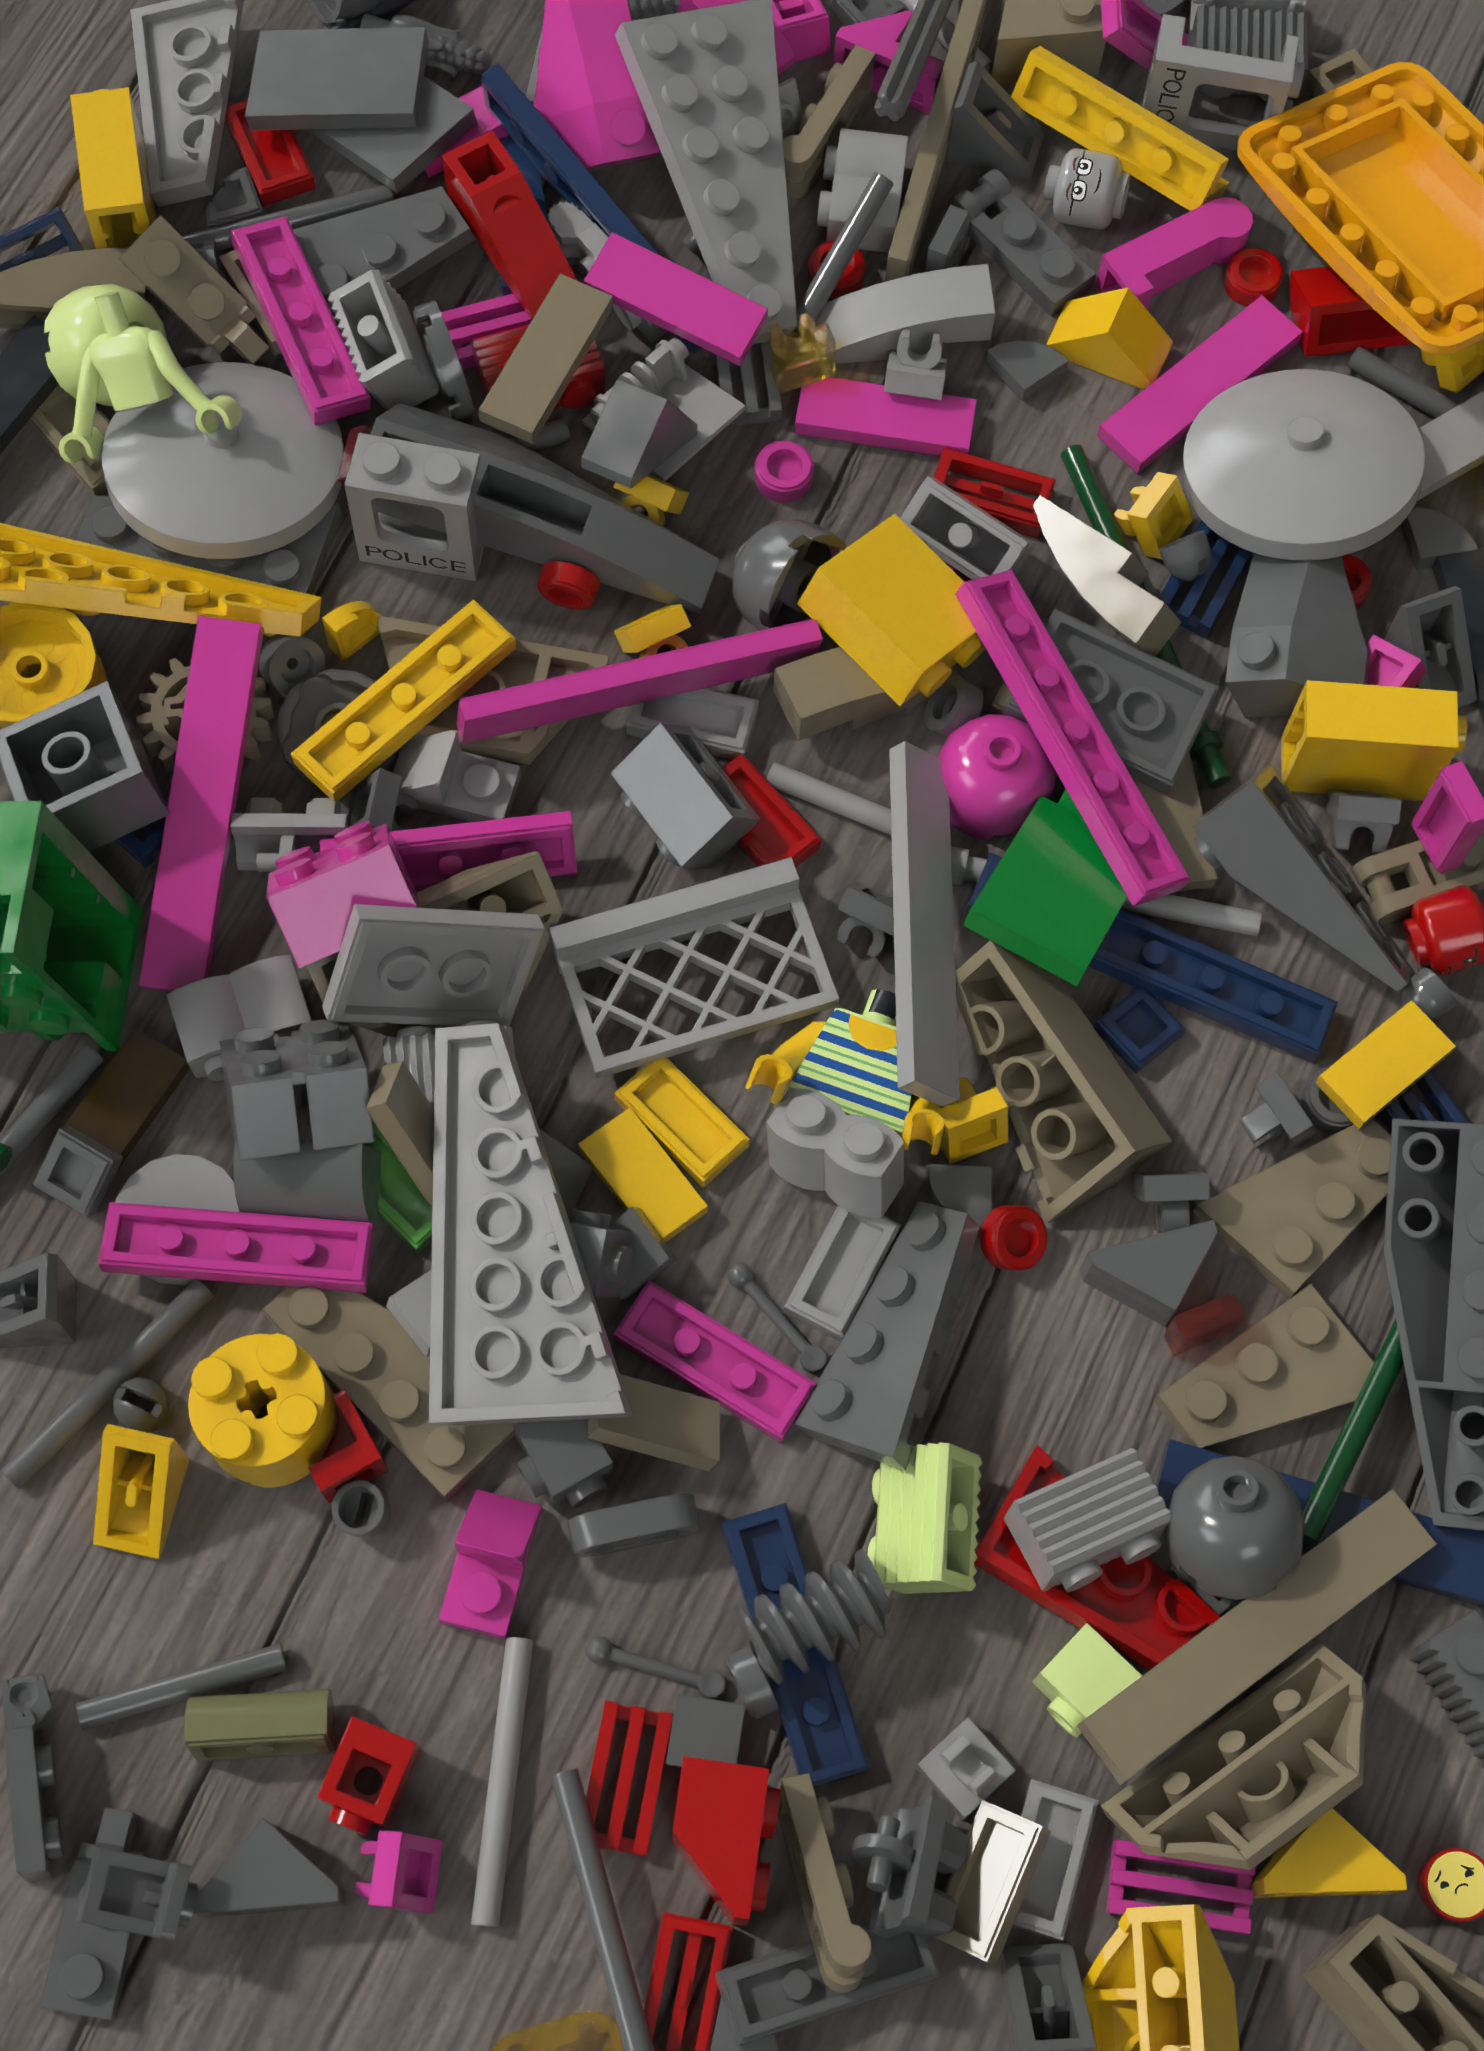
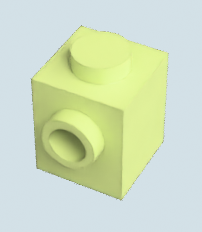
[1032,1623,1142,1737]

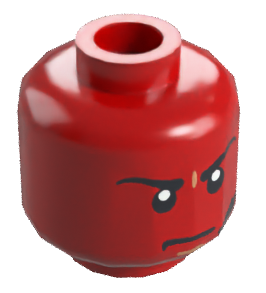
[1403,885,1484,976]

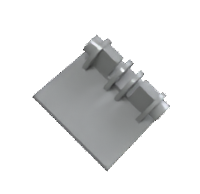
[582,338,746,482]

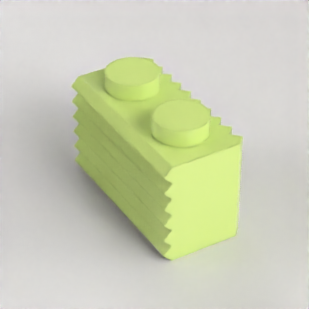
[868,1442,982,1594]

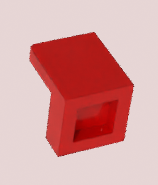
[308,1389,389,1504]

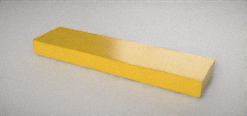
[291,599,516,803]

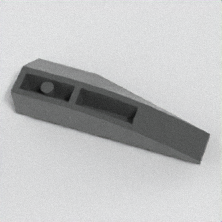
[370,403,720,615]
[1383,1119,1484,1530]

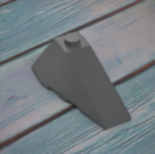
[1225,553,1370,718]
[1193,764,1412,991]

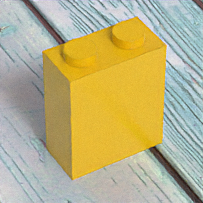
[70,87,156,249]
[797,514,985,706]
[1281,680,1467,801]

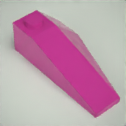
[533,0,660,180]

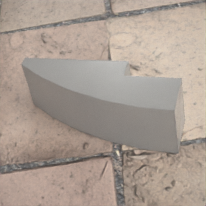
[813,264,995,365]

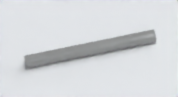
[471,1637,533,1928]

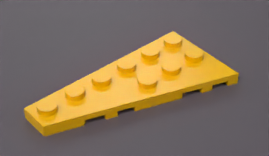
[0,523,322,637]

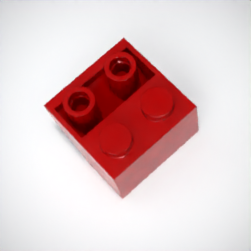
[672,1756,781,1927]

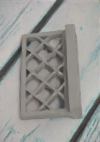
[550,857,839,1079]

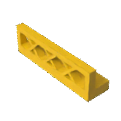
[1011,46,1229,211]

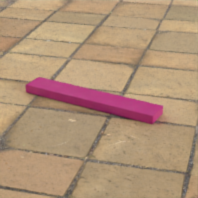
[955,570,1191,907]
[139,616,264,992]
[457,619,823,744]

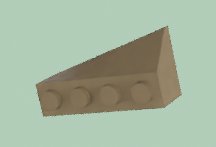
[955,940,1172,1224]

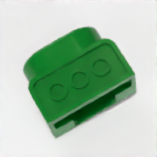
[0,801,142,1051]

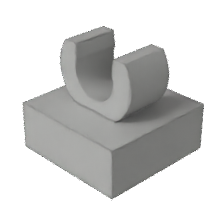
[883,329,947,400]
[915,1717,1015,1820]

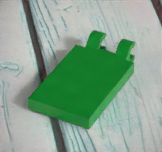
[963,789,1154,987]

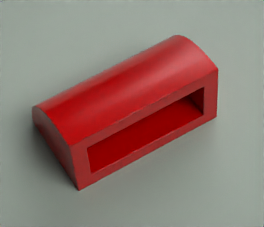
[1290,266,1414,357]

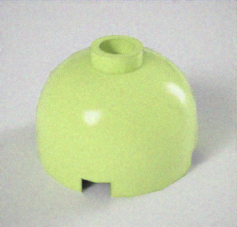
[44,284,167,406]

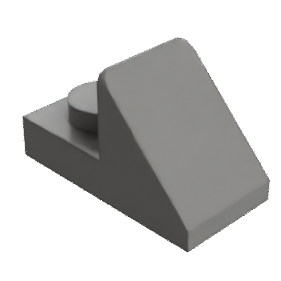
[393,730,521,822]

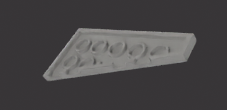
[614,0,797,344]
[429,1023,633,1427]

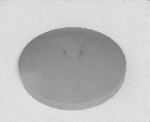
[102,362,345,559]
[1183,369,1425,561]

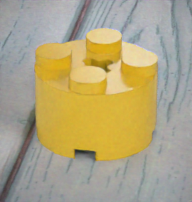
[188,1333,338,1488]

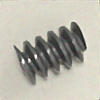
[735,1549,891,1685]

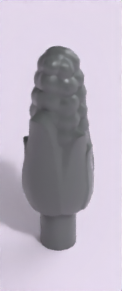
[360,13,491,78]

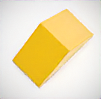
[1046,287,1173,390]
[93,1424,190,1559]
[1251,1808,1407,1898]

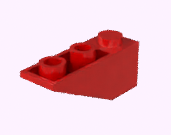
[442,130,577,320]

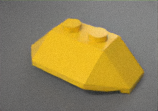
[1082,1904,1239,2051]

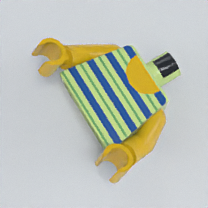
[745,989,945,1155]

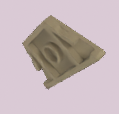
[378,616,609,765]

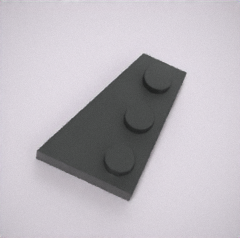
[293,186,475,326]

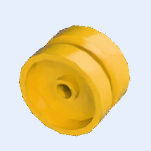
[0,602,110,730]

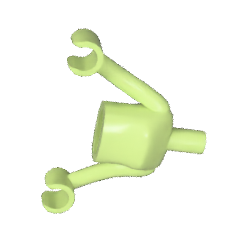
[59,291,243,464]

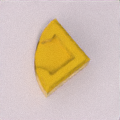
[322,601,382,661]

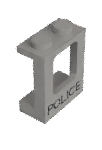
[1142,14,1305,151]
[344,433,485,581]

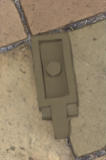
[119,215,269,364]

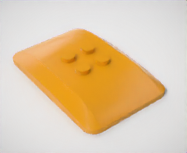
[1237,62,1484,355]

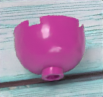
[937,714,1055,840]

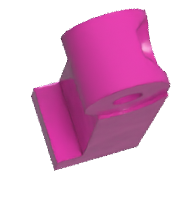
[1095,197,1253,310]

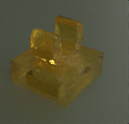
[770,313,836,393]

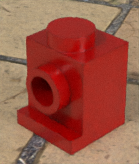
[316,1716,422,1836]

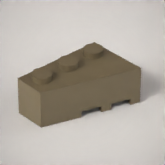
[992,0,1106,84]
[1301,1914,1484,2051]

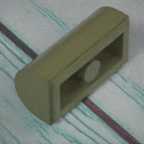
[184,1689,335,1761]

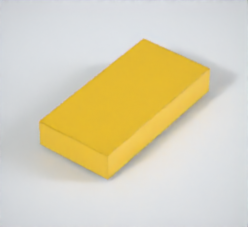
[1315,1000,1456,1129]
[614,1058,750,1188]
[578,1107,708,1242]

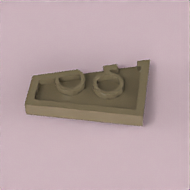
[1192,1119,1391,1299]
[1153,1284,1395,1450]

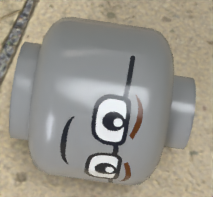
[1044,148,1131,230]

